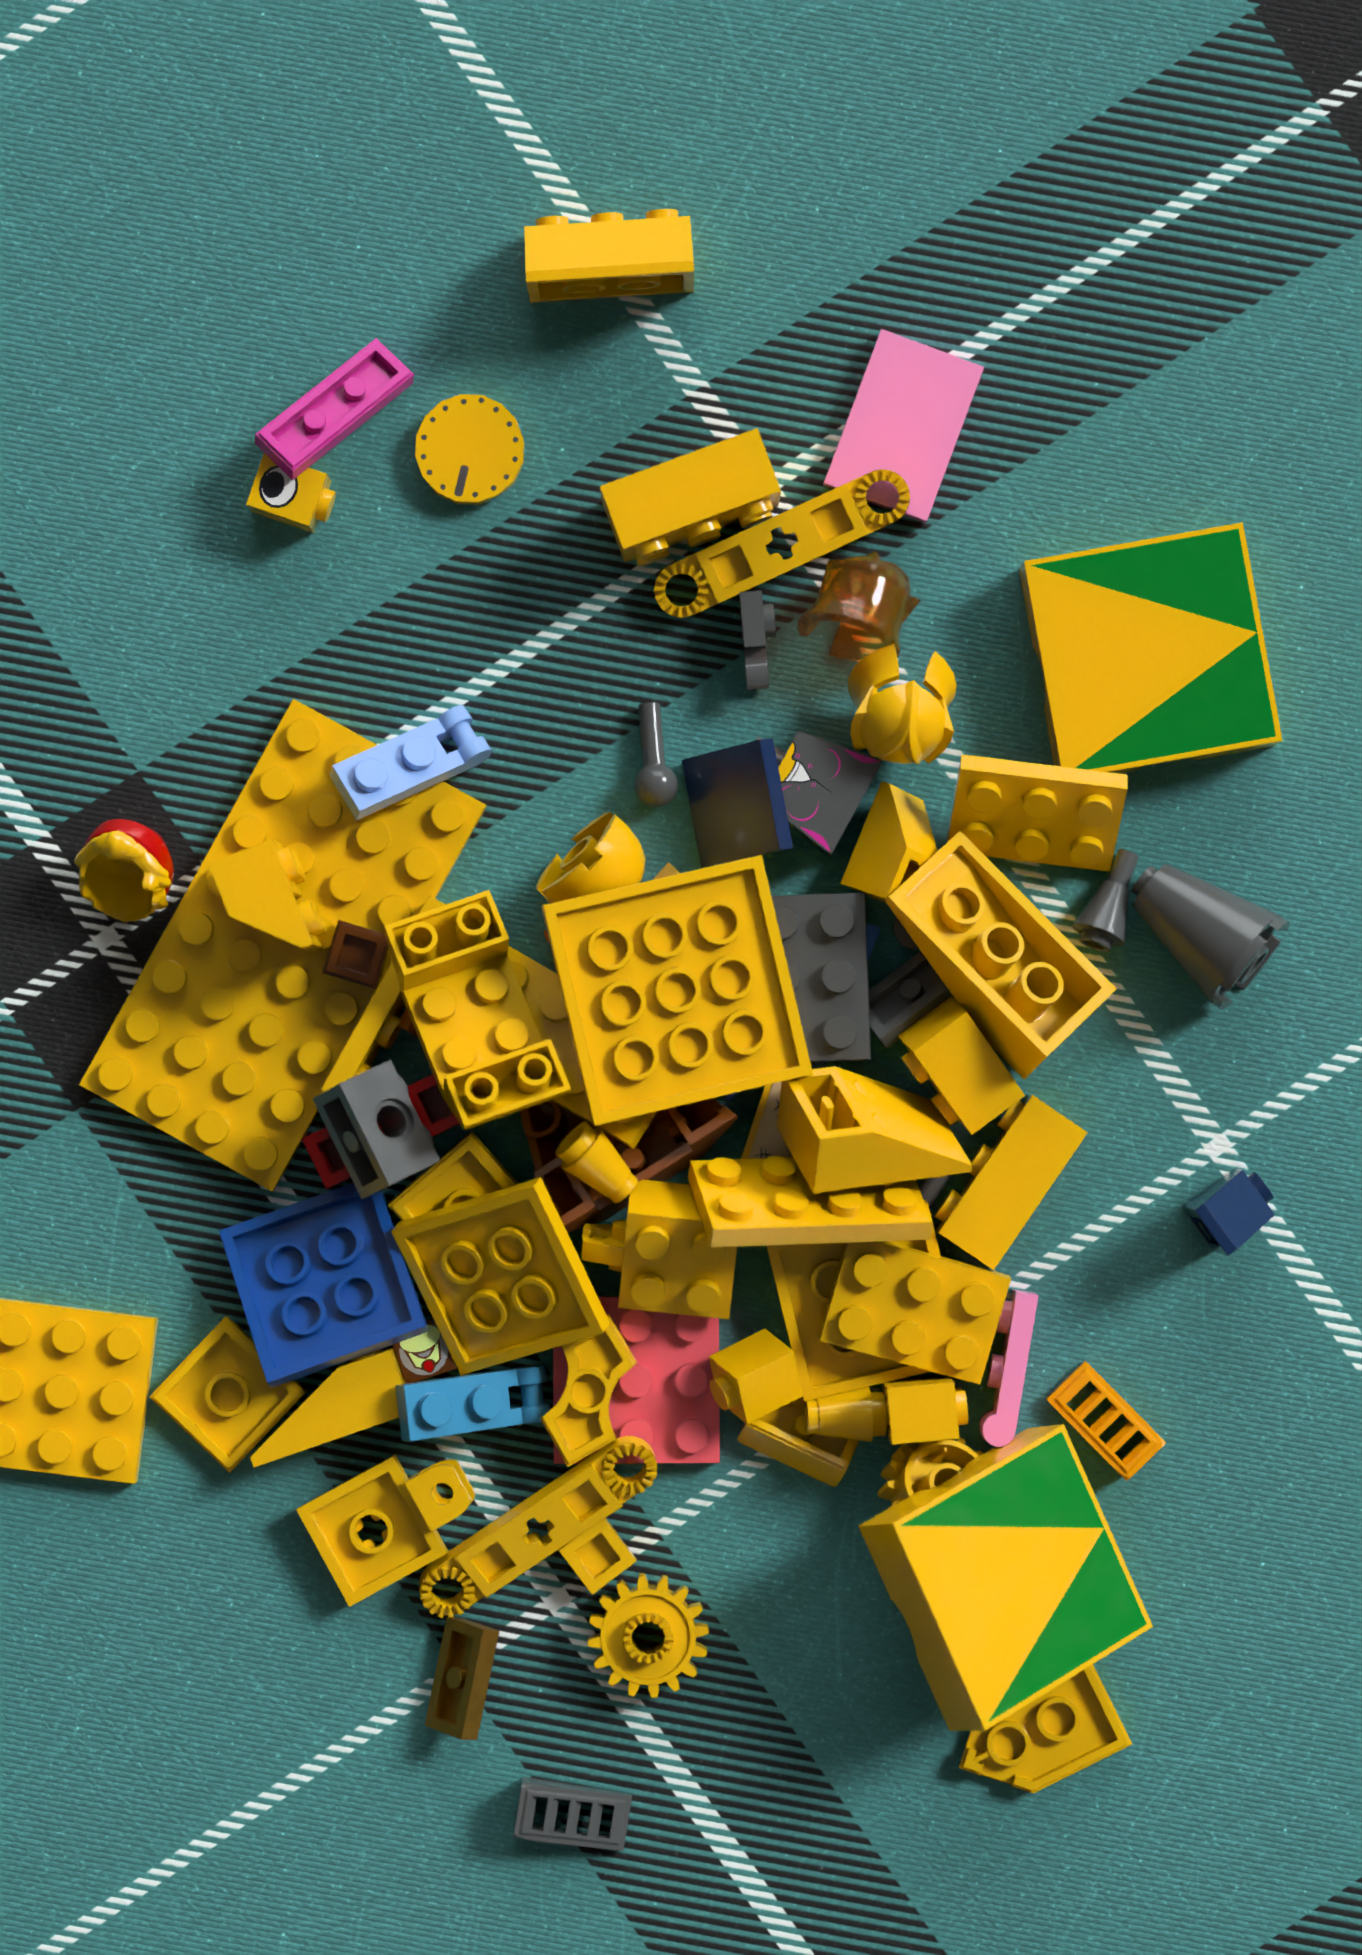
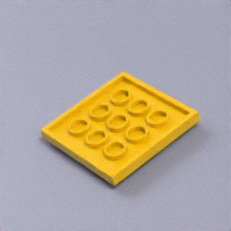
[541,855,813,1126]

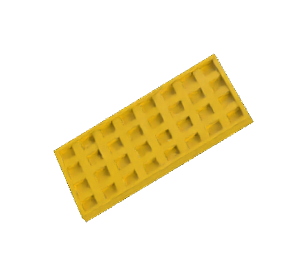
[79,699,487,1191]

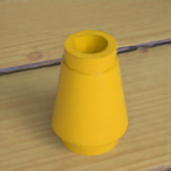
[555,1122,638,1204]
[804,1387,887,1442]

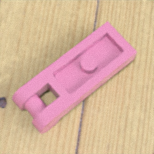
[979,1289,1039,1447]

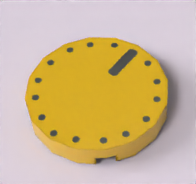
[415,394,525,505]

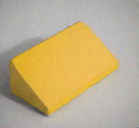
[737,1397,859,1487]

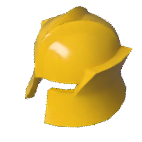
[848,644,957,765]

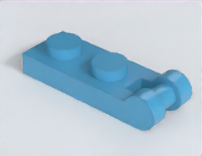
[395,1365,551,1441]

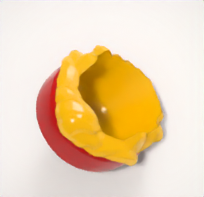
[74,819,174,923]

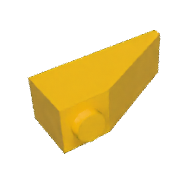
[250,1347,405,1468]

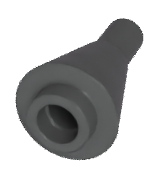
[1072,849,1139,952]

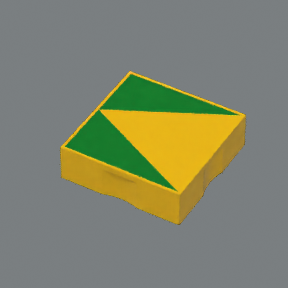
[1019,522,1283,774]
[858,1424,1153,1731]

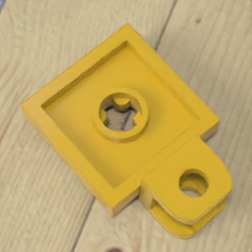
[296,1454,476,1607]

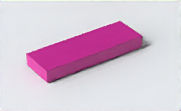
[254,338,414,480]

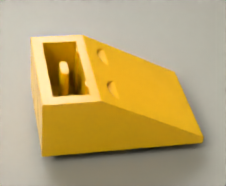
[777,1066,972,1194]

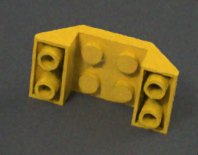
[384,890,571,1130]

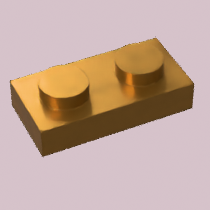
[424,1617,499,1740]

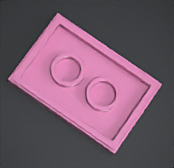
[823,329,984,524]

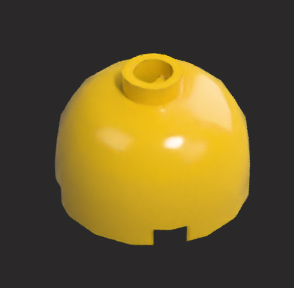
[536,812,646,904]

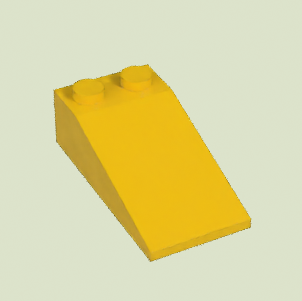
[885,831,1117,1080]

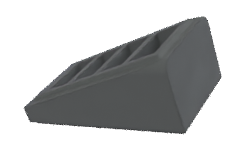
[513,1777,632,1851]

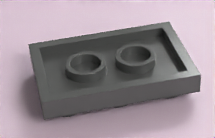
[771,893,871,1062]

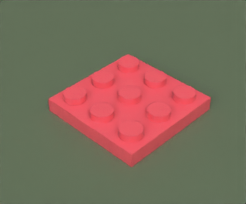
[553,1296,720,1464]

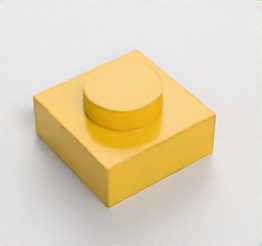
[559,1518,637,1595]

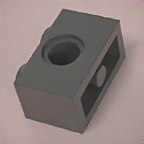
[312,1060,440,1199]

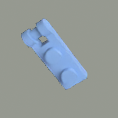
[329,705,492,820]

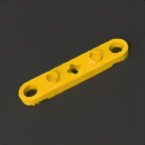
[654,469,910,618]
[419,1436,657,1618]

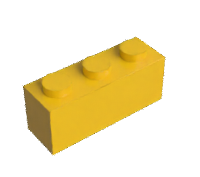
[934,1095,1088,1270]

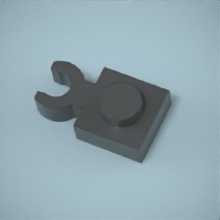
[739,590,776,690]

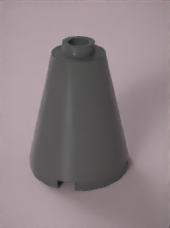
[1131,863,1290,1010]

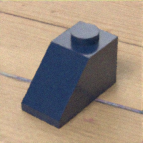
[1182,1168,1275,1256]

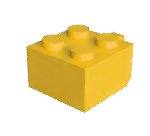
[581,1180,737,1319]

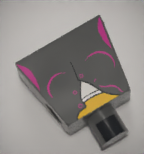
[755,731,883,857]

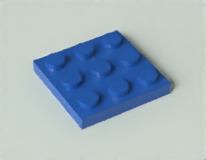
[219,1183,429,1388]

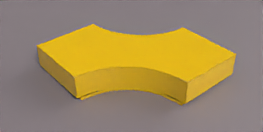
[540,1314,637,1467]

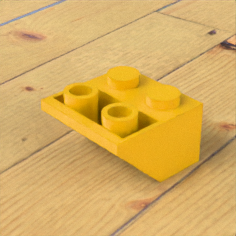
[208,839,326,952]

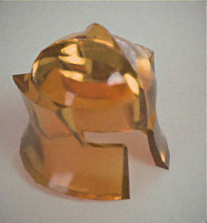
[798,551,921,662]

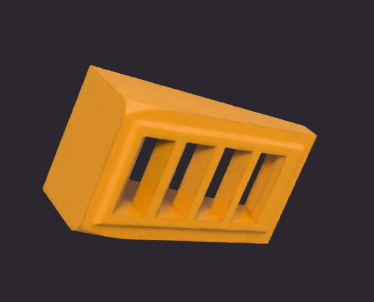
[1046,1360,1166,1481]

